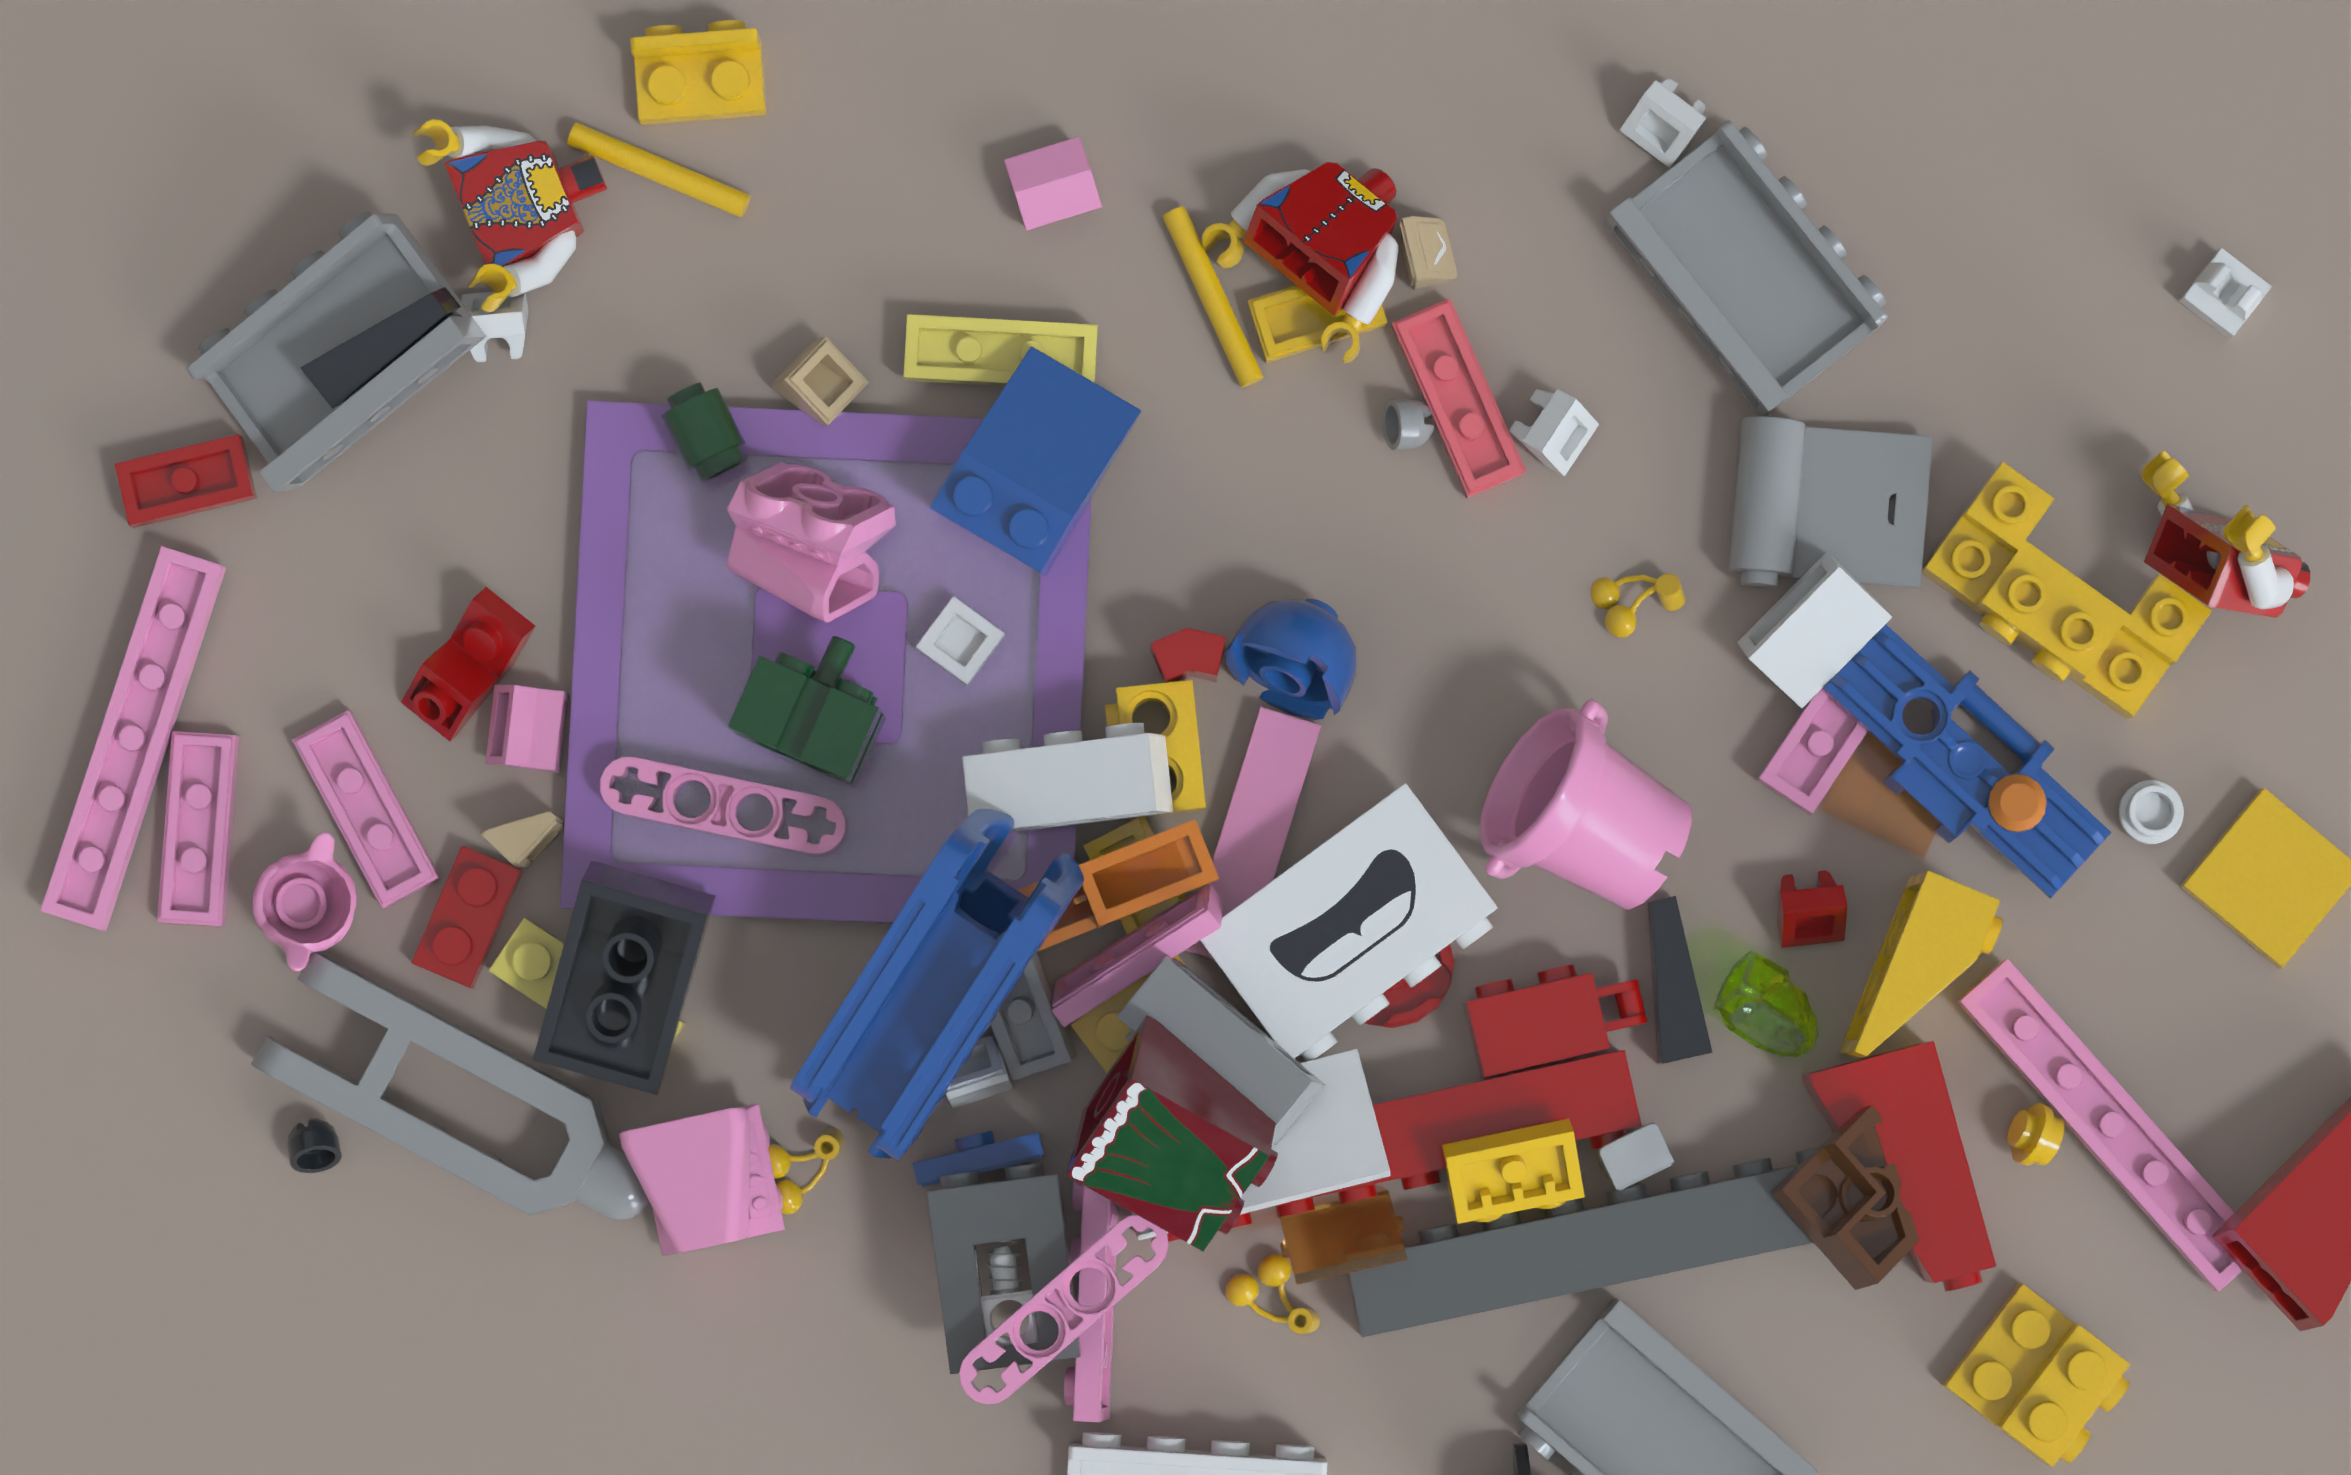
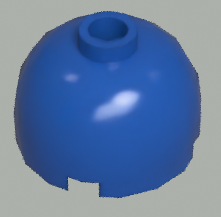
[1226,599,1356,720]

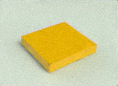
[2180,788,2351,968]

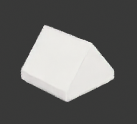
[946,1035,1014,1108]

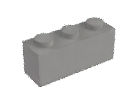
[1117,956,1325,1145]

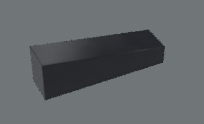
[300,287,461,409]
[1647,896,1713,1064]

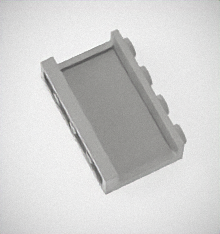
[1604,120,1888,417]
[186,211,487,493]
[1515,1297,1818,1475]

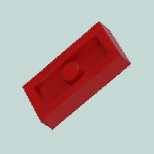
[114,434,257,528]
[411,846,524,989]

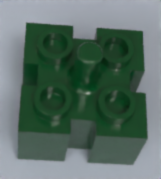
[727,636,886,788]

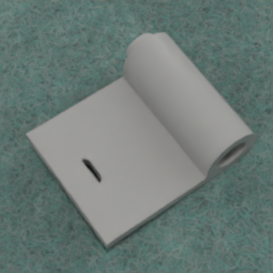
[1729,416,1933,589]

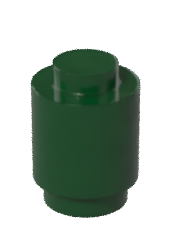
[661,382,747,482]

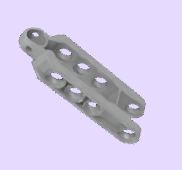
[251,952,650,1220]

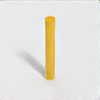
[567,122,751,218]
[1162,206,1264,388]

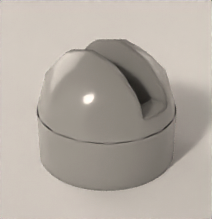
[1383,398,1434,450]

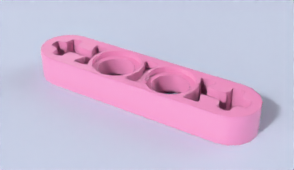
[600,757,847,855]
[959,1214,1169,1405]

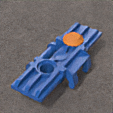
[1823,624,2112,899]

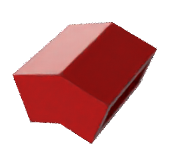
[1150,628,1226,683]

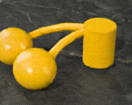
[1590,573,1686,638]
[768,1128,844,1215]
[1225,1254,1320,1334]

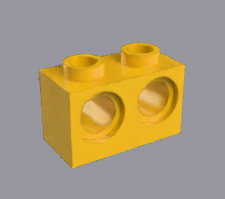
[1105,680,1206,819]

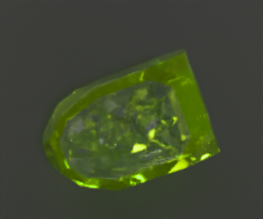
[1713,951,1819,1057]

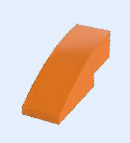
[1018,819,1219,952]

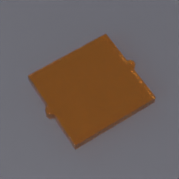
[1822,731,1939,858]
[1280,1190,1407,1285]

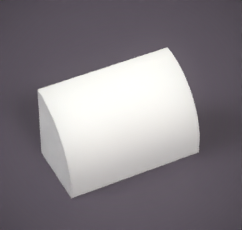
[1737,552,1892,708]

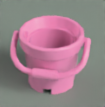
[1479,700,1692,910]

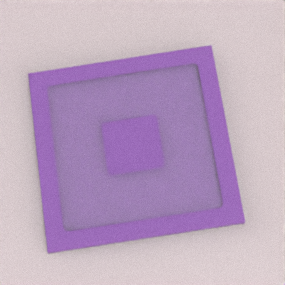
[560,401,1092,924]

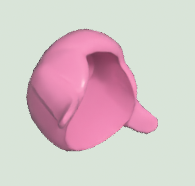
[252,832,357,971]

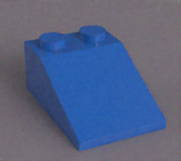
[930,346,1142,576]

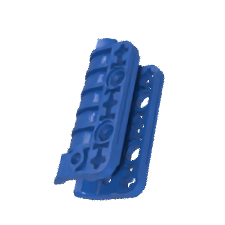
[790,809,1084,1161]

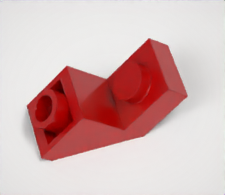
[401,587,536,741]

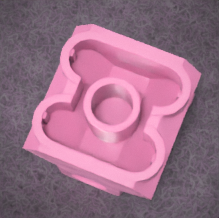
[727,462,896,622]
[619,1103,785,1256]

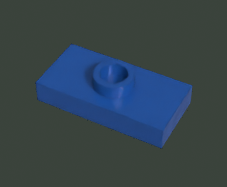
[912,1130,1045,1187]

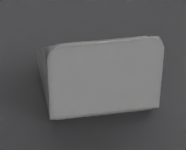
[1598,1122,1674,1191]

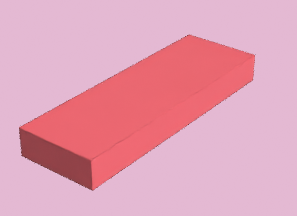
[1391,298,1526,499]

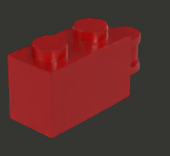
[1463,964,1648,1078]

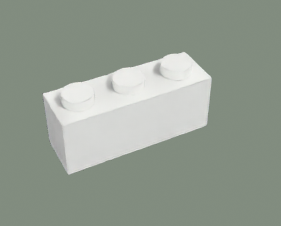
[962,723,1173,832]

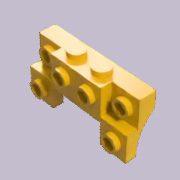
[1922,462,2212,719]

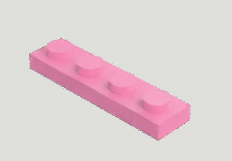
[1064,1180,1119,1422]

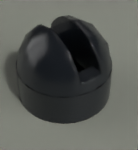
[287,1118,342,1173]

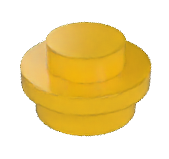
[2007,1103,2064,1166]

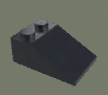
[533,861,716,1095]

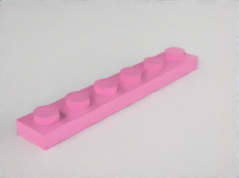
[40,546,226,931]
[1956,959,2243,1292]

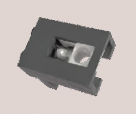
[927,1162,1081,1374]

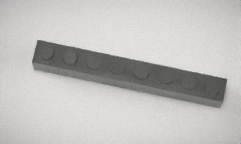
[1344,1147,1818,1337]

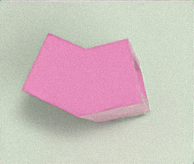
[1004,136,1102,231]
[485,685,569,773]

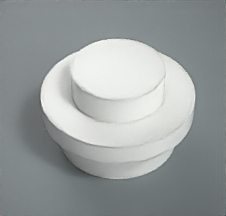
[2118,780,2184,844]

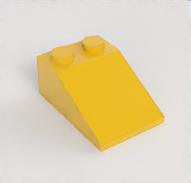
[1838,870,2003,1058]

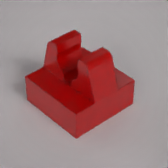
[1777,870,1848,948]

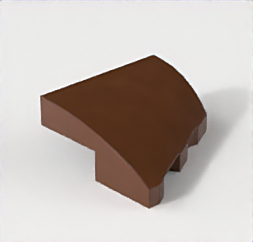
[1771,1105,1919,1290]

